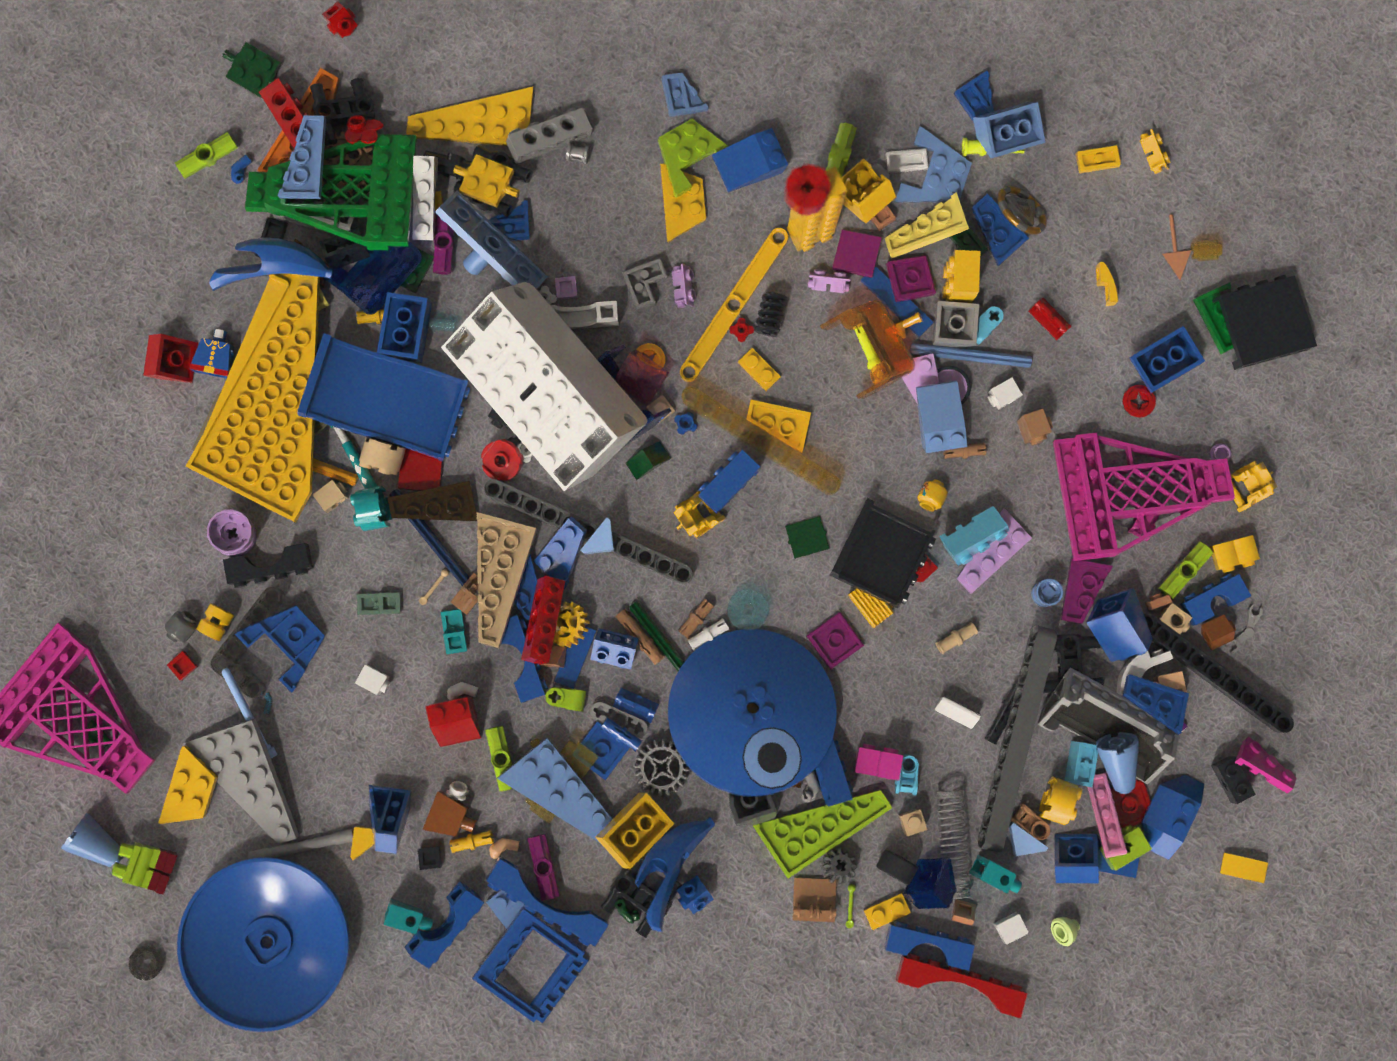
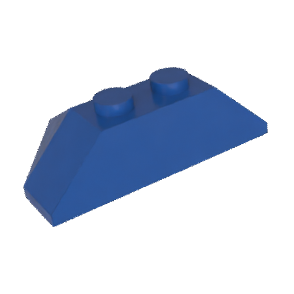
[1141,775,1205,860]

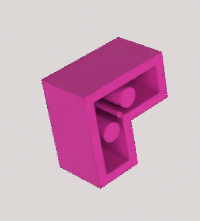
[854,744,903,781]

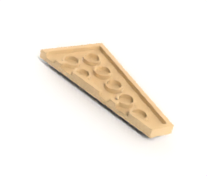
[477,512,537,649]

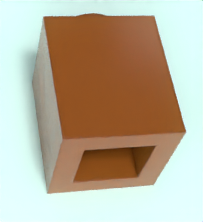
[1201,614,1236,651]

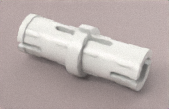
[687,618,730,651]

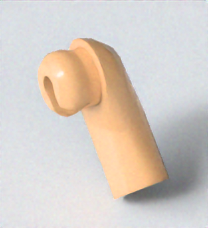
[489,838,520,859]

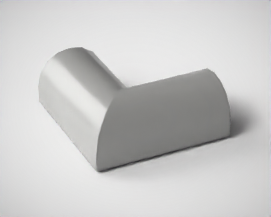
[622,258,668,312]

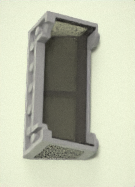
[1038,668,1180,785]

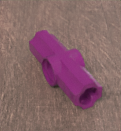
[433,215,454,275]
[528,834,560,901]

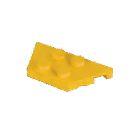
[660,164,706,242]
[158,745,218,824]

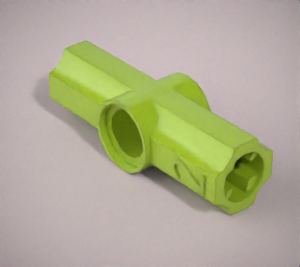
[825,123,857,177]
[175,132,238,179]
[1158,541,1213,600]
[485,725,513,792]

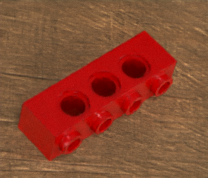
[259,78,325,149]
[521,576,565,665]

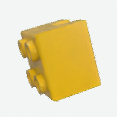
[841,158,896,224]

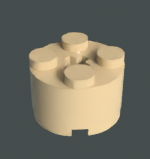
[359,437,406,475]

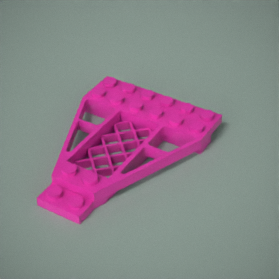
[1053,433,1235,561]
[0,623,155,794]

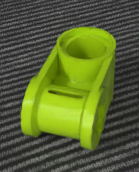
[545,687,587,712]

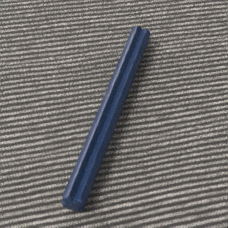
[389,489,470,587]

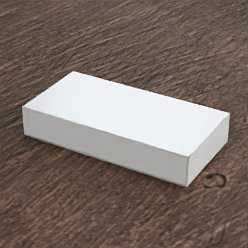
[885,148,928,173]

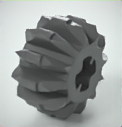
[821,848,857,885]

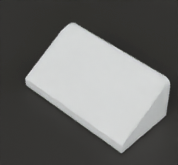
[935,697,981,729]

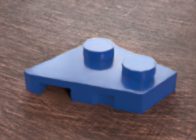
[954,71,994,122]

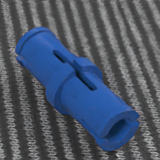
[600,717,643,751]

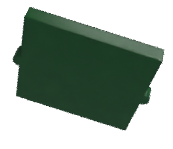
[785,516,829,559]

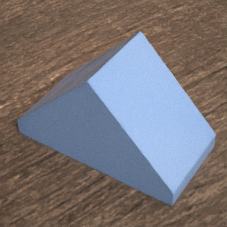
[581,517,614,554]
[1009,822,1048,856]

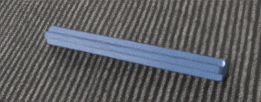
[910,343,1032,368]

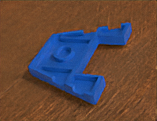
[234,605,325,693]

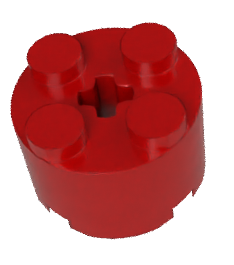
[784,164,831,216]

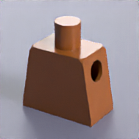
[423,791,477,836]

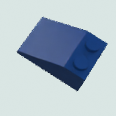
[712,128,788,192]

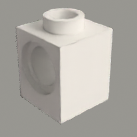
[988,378,1022,410]
[355,665,391,695]

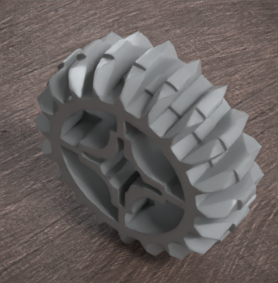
[634,739,690,796]

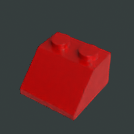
[143,334,198,383]

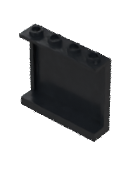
[1212,275,1317,370]
[830,498,936,609]

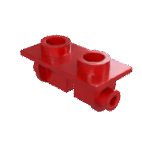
[1028,298,1072,341]

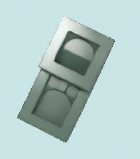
[357,593,400,615]

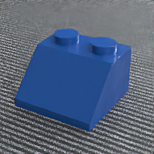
[1054,834,1099,883]

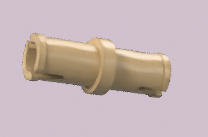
[935,622,978,654]

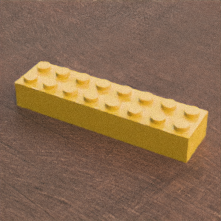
[787,167,847,252]

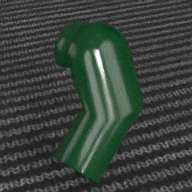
[615,899,640,924]

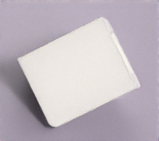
[994,912,1028,945]

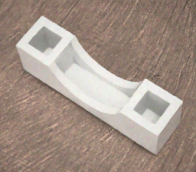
[412,156,438,240]
[550,301,619,329]

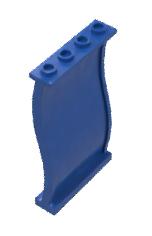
[297,333,470,461]

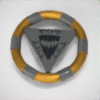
[997,186,1047,235]

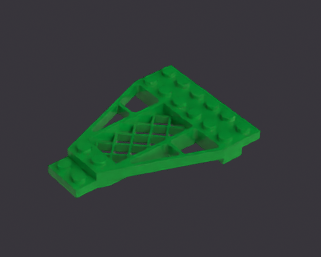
[245,134,417,250]

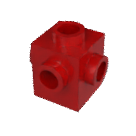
[322,1,358,38]

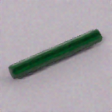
[629,601,684,671]

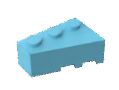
[939,506,1010,566]

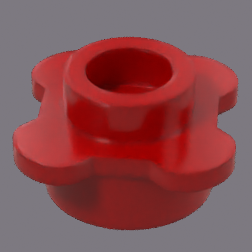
[729,318,754,342]

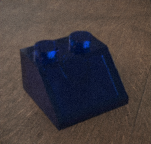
[903,857,957,909]

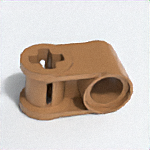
[1011,803,1050,840]

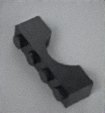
[223,543,313,588]

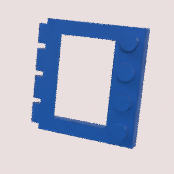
[472,908,589,1023]

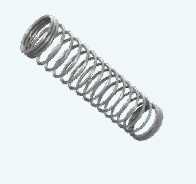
[936,790,971,899]

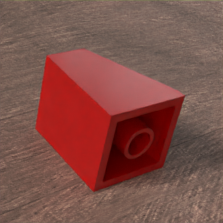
[425,697,481,747]

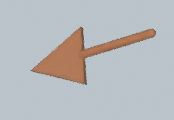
[1162,214,1191,280]

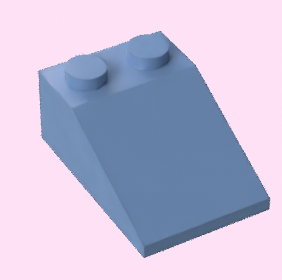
[916,381,967,453]

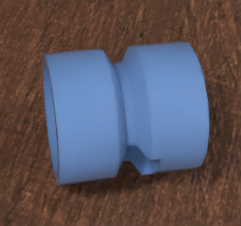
[1031,579,1063,607]

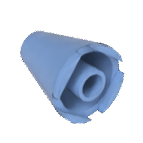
[1096,732,1139,794]
[61,813,123,867]

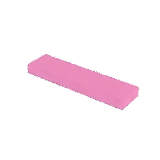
[1087,772,1127,858]

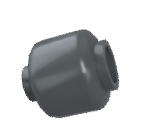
[165,611,197,642]

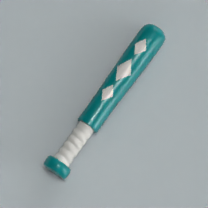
[330,426,377,489]

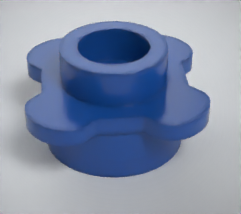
[674,412,697,435]

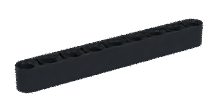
[1144,613,1294,733]

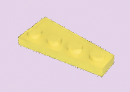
[885,192,969,258]

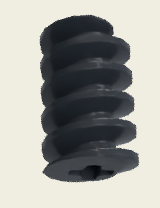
[754,292,788,337]

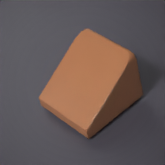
[539,646,567,668]

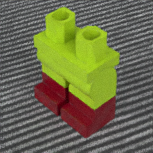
[111,842,177,895]

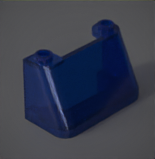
[324,241,422,315]

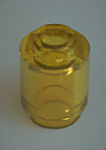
[1191,239,1222,261]

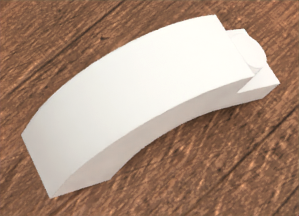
[1117,649,1173,696]

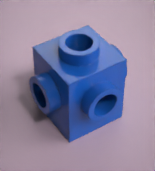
[676,875,714,914]

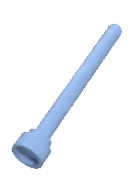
[222,668,277,758]

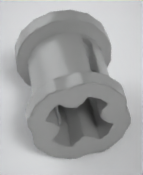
[566,143,589,164]

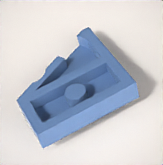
[661,73,708,117]

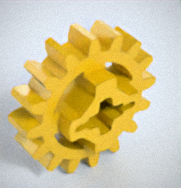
[553,601,590,648]

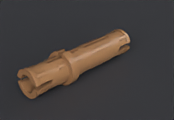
[616,608,665,665]

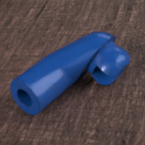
[231,154,252,184]

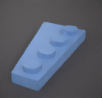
[278,116,326,199]

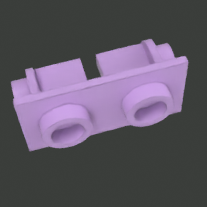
[672,263,696,308]
[808,269,850,293]

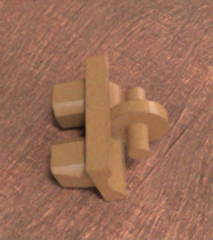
[451,573,478,615]

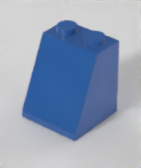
[1086,588,1153,662]

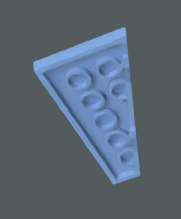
[497,738,613,843]

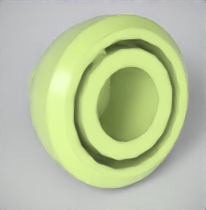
[1051,917,1080,946]

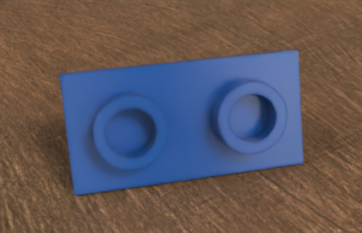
[613,688,659,723]

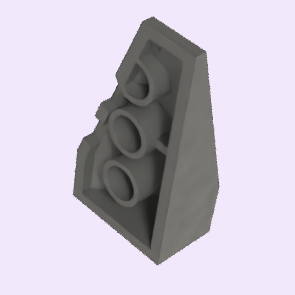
[729,793,776,826]

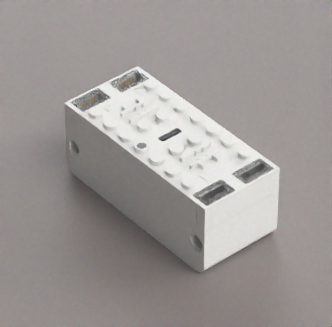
[441,282,647,491]

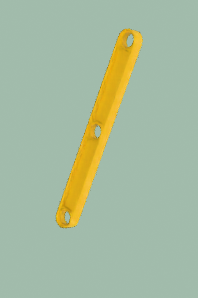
[680,228,788,382]

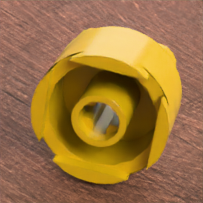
[1039,776,1082,825]

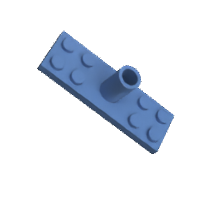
[435,191,548,289]

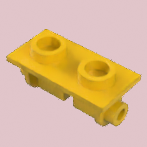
[1140,129,1171,174]

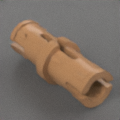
[943,442,986,459]
[678,599,714,639]

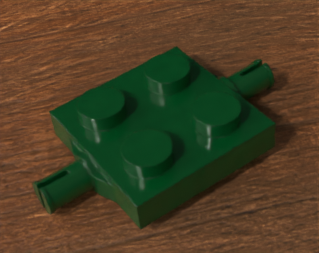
[222,42,282,98]

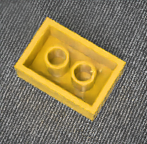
[942,250,980,303]
[595,792,675,869]

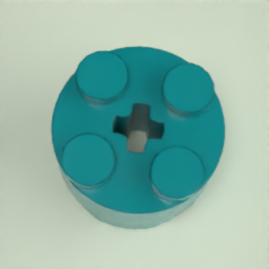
[350,486,392,531]

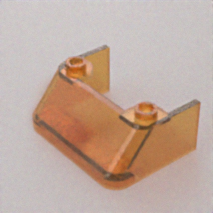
[820,300,915,399]

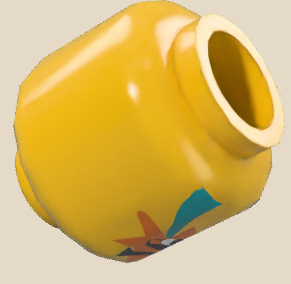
[917,479,948,512]

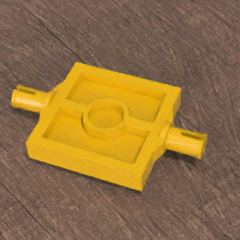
[453,154,520,208]

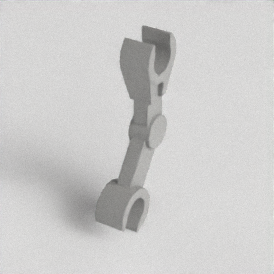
[1224,605,1263,653]

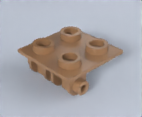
[793,878,836,922]

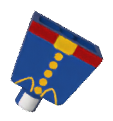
[189,329,234,379]

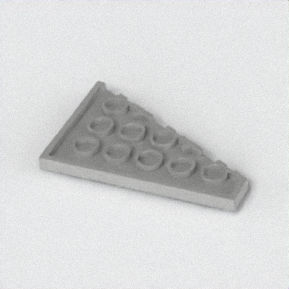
[182,718,300,844]

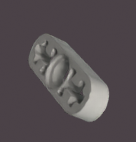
[590,702,648,738]

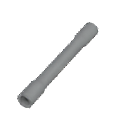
[248,829,354,859]

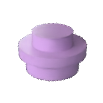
[1210,444,1231,461]

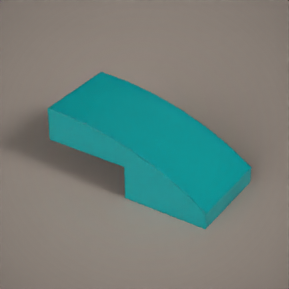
[440,608,467,655]

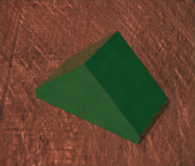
[626,441,671,481]

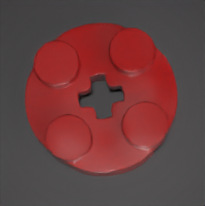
[481,439,524,481]

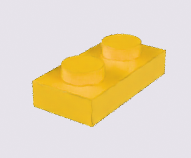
[1076,145,1121,174]
[737,348,781,391]
[863,893,911,930]

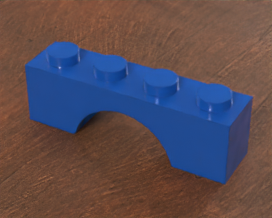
[501,615,548,703]
[405,881,484,969]
[884,921,975,971]

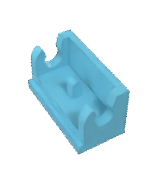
[1065,741,1098,787]

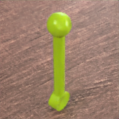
[845,884,856,929]

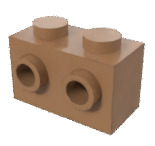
[1017,409,1053,446]

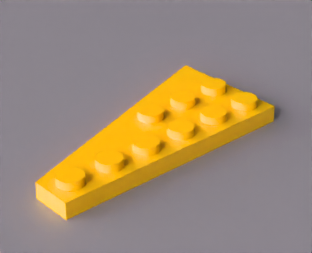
[406,87,533,146]

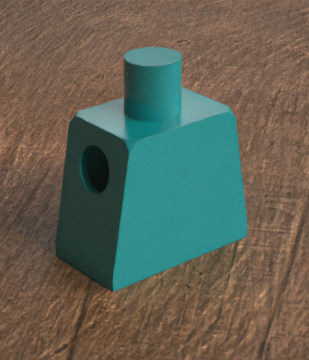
[969,855,1022,893]
[383,898,434,934]

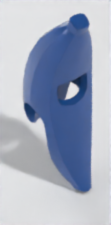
[209,238,334,291]
[635,817,715,932]

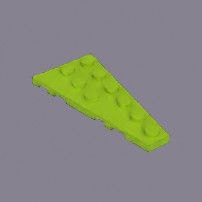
[752,790,892,879]

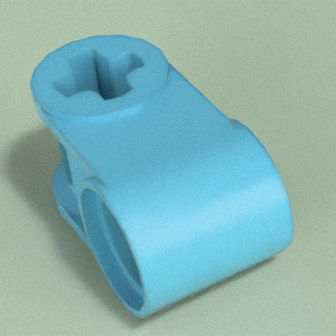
[976,306,1004,345]
[895,754,919,796]

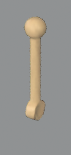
[419,569,449,605]

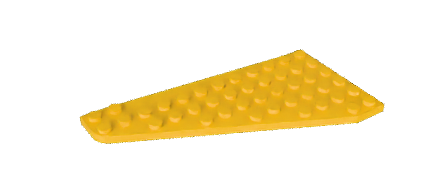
[185,274,320,523]

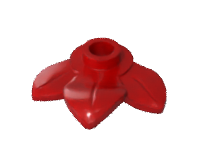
[345,115,384,144]

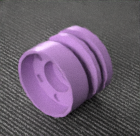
[207,509,257,557]

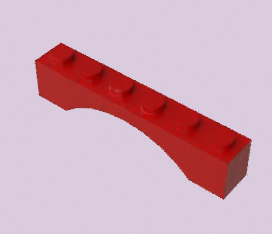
[895,953,1028,1019]

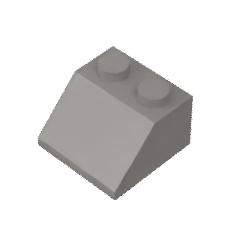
[932,301,979,348]

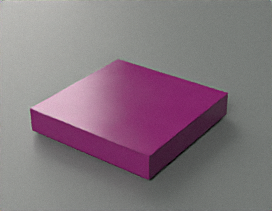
[832,230,882,278]
[886,255,936,302]
[806,612,864,670]

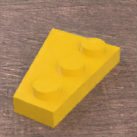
[746,400,811,453]

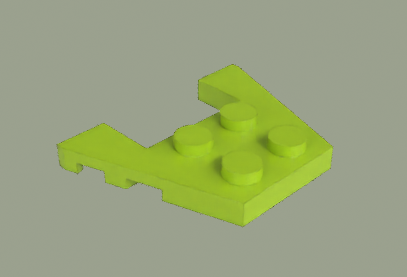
[658,119,729,198]

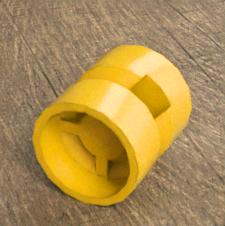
[196,603,235,641]

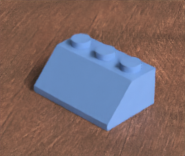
[973,102,1046,158]

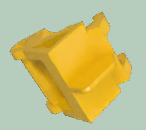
[1230,461,1278,512]
[673,491,726,539]

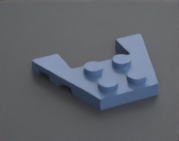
[895,127,972,202]

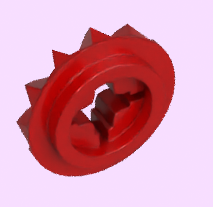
[1122,385,1156,418]

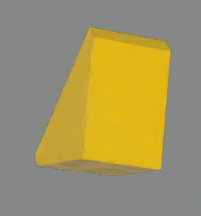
[350,826,374,860]

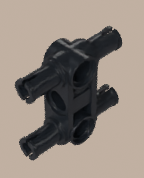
[310,78,375,145]
[453,145,532,217]
[1043,634,1104,694]
[601,857,682,938]

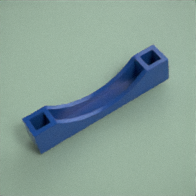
[486,856,609,946]

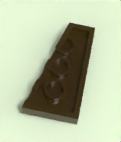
[387,481,477,521]

